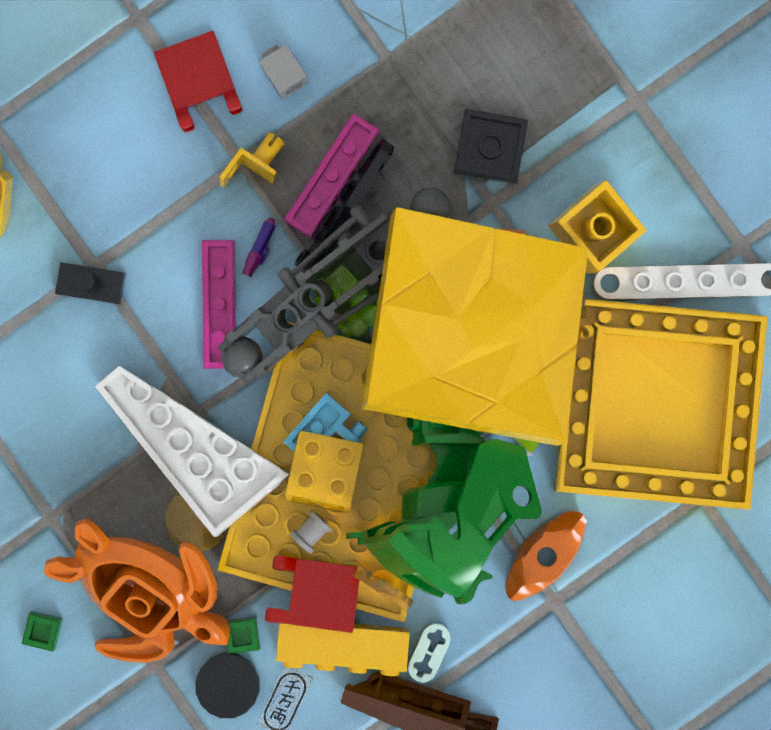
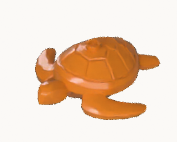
[44,519,231,663]

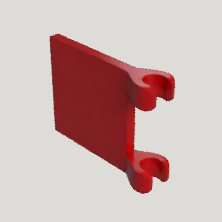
[154,30,243,133]
[265,555,361,633]

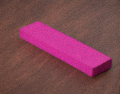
[284,113,380,238]
[202,240,236,369]

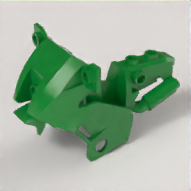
[346,418,542,604]

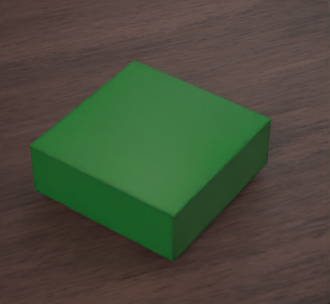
[22,611,63,652]
[227,616,261,654]

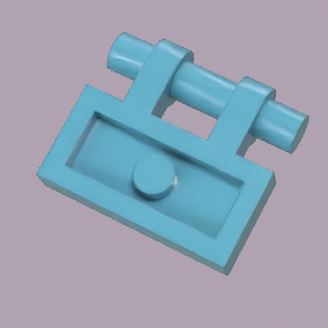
[283,393,368,452]

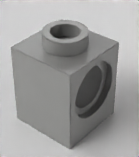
[259,44,309,100]

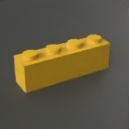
[276,623,410,676]

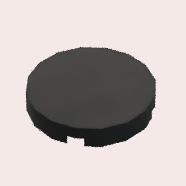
[196,653,260,718]

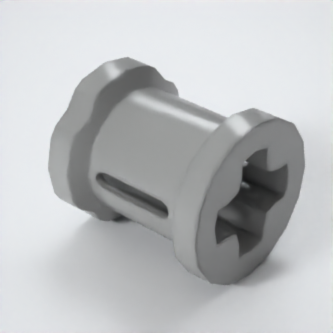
[290,510,333,553]

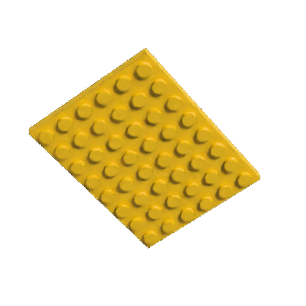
[218,321,436,623]

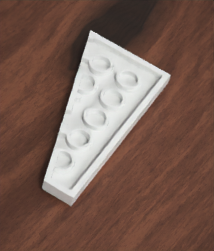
[95,366,290,537]

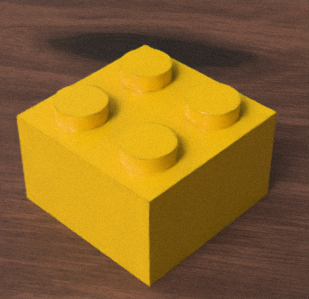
[548,180,647,275]

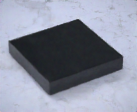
[454,109,528,184]

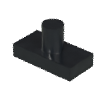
[55,262,126,305]

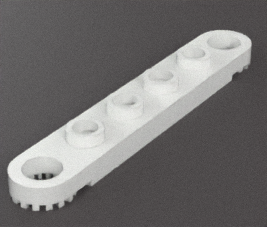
[592,263,771,300]

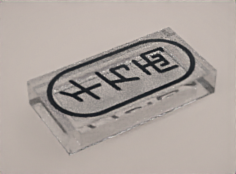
[257,666,314,730]

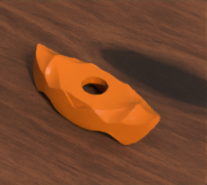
[505,511,586,601]

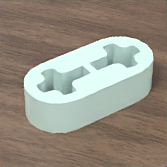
[408,622,451,683]

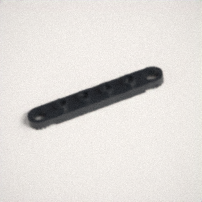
[294,139,394,266]

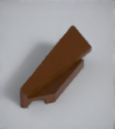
[341,672,499,730]

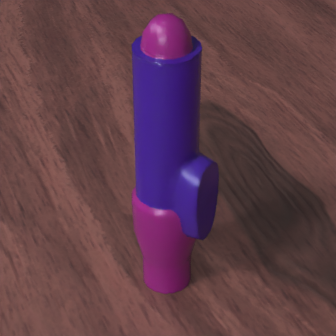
[242,218,276,277]

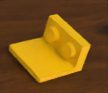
[285,431,363,514]

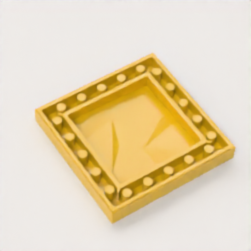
[362,207,588,446]
[554,299,768,510]

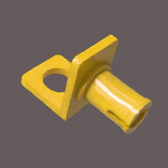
[220,132,285,188]

